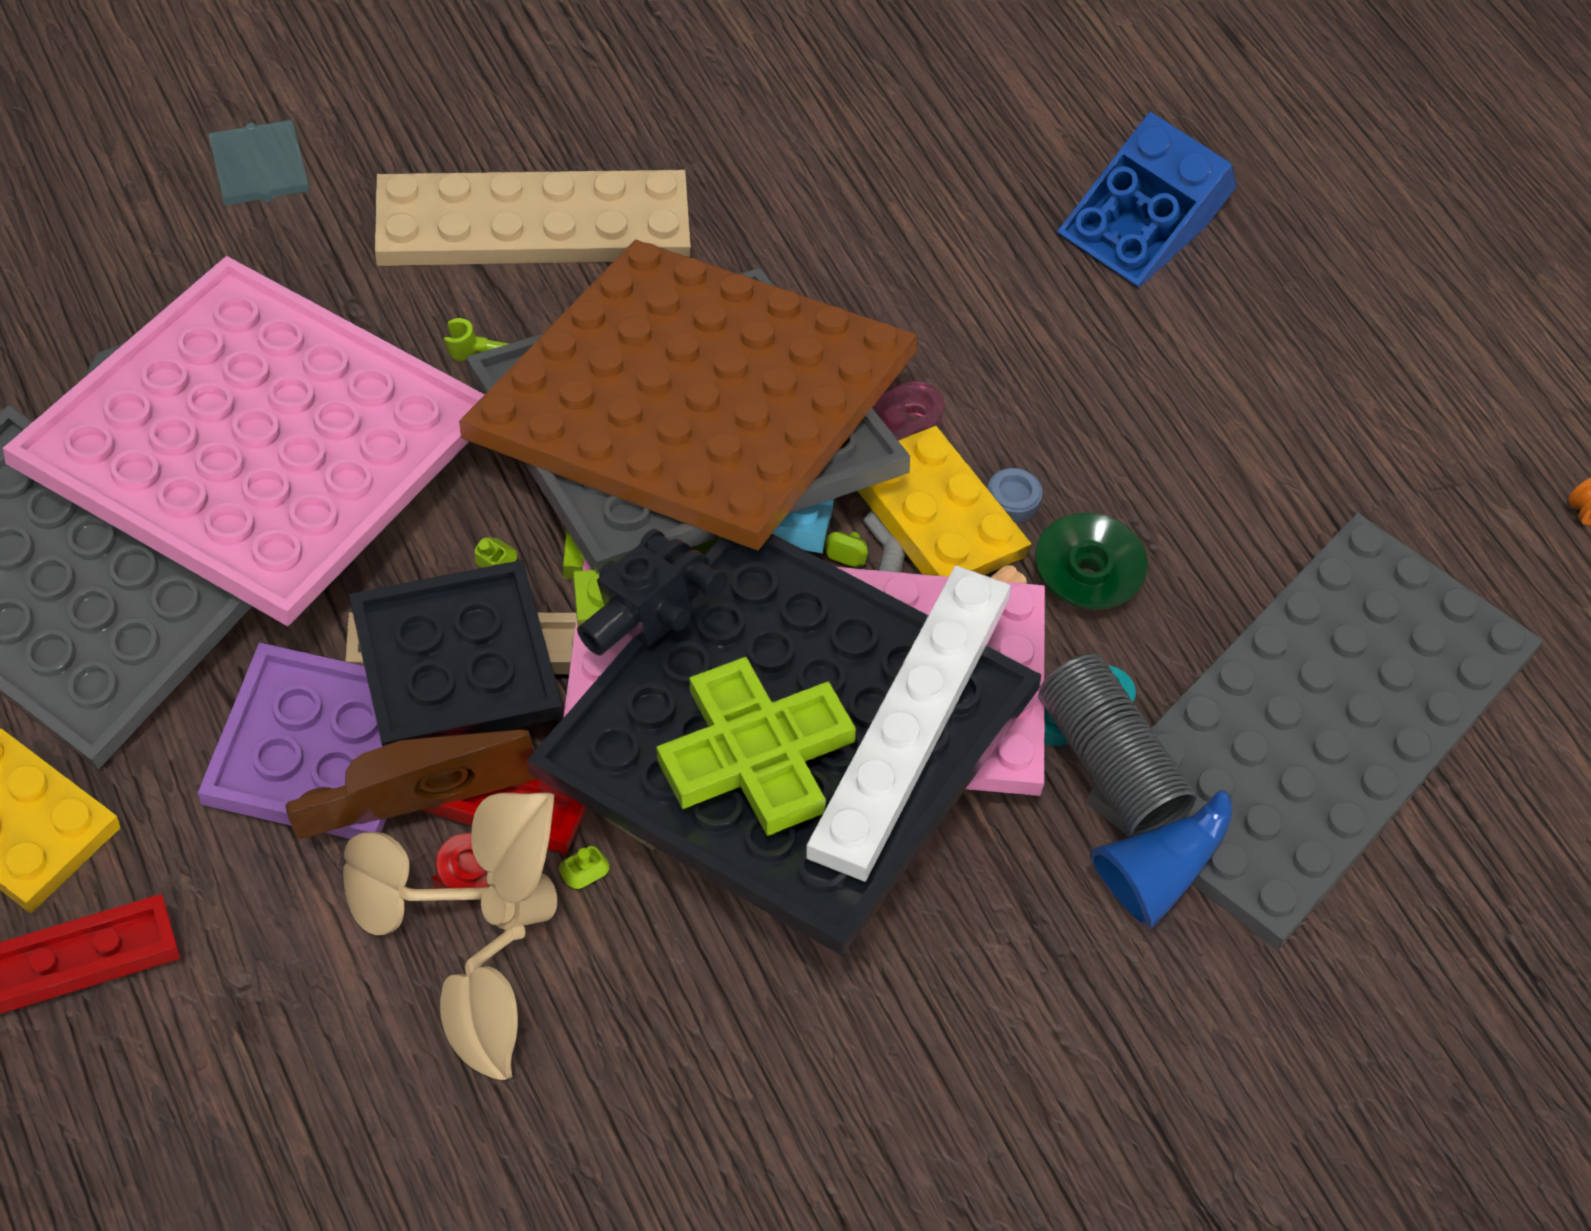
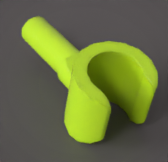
[444,318,509,362]

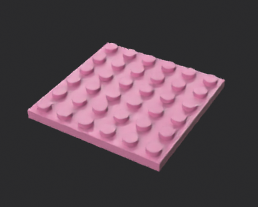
[3,256,485,626]

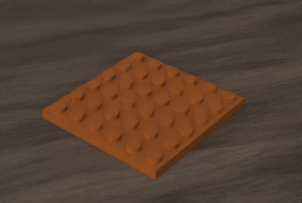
[459,239,917,551]

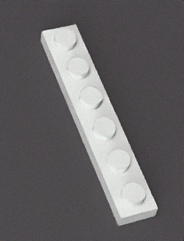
[807,565,1011,882]

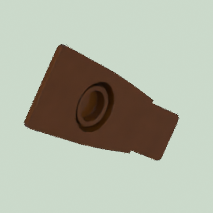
[285,730,537,839]

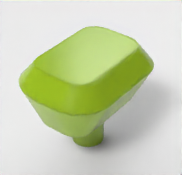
[824,532,868,568]
[475,537,517,568]
[559,846,609,889]

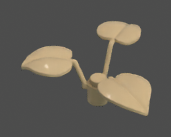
[343,792,557,1080]

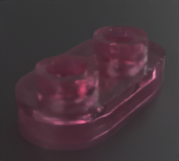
[872,381,944,440]

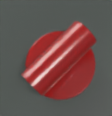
[430,833,490,889]

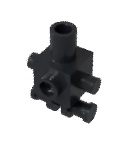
[577,529,728,656]

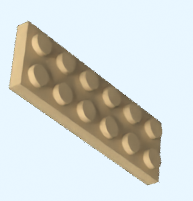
[375,170,691,266]

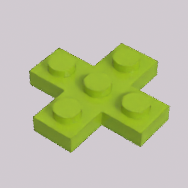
[656,657,856,836]

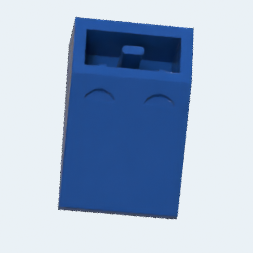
[1057,112,1237,288]

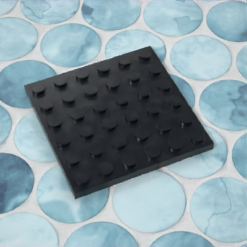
[527,534,1042,956]

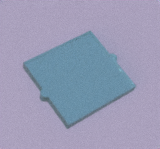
[209,120,309,205]

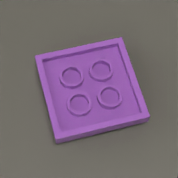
[198,643,386,839]

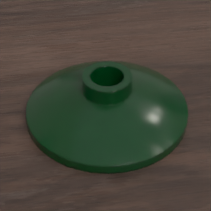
[1035,513,1148,609]

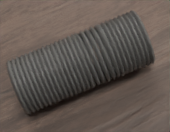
[1038,653,1197,837]

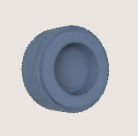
[987,468,1043,524]

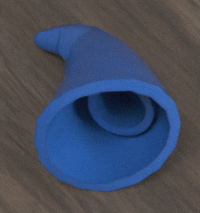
[1089,790,1233,930]

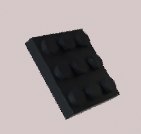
[349,560,563,746]

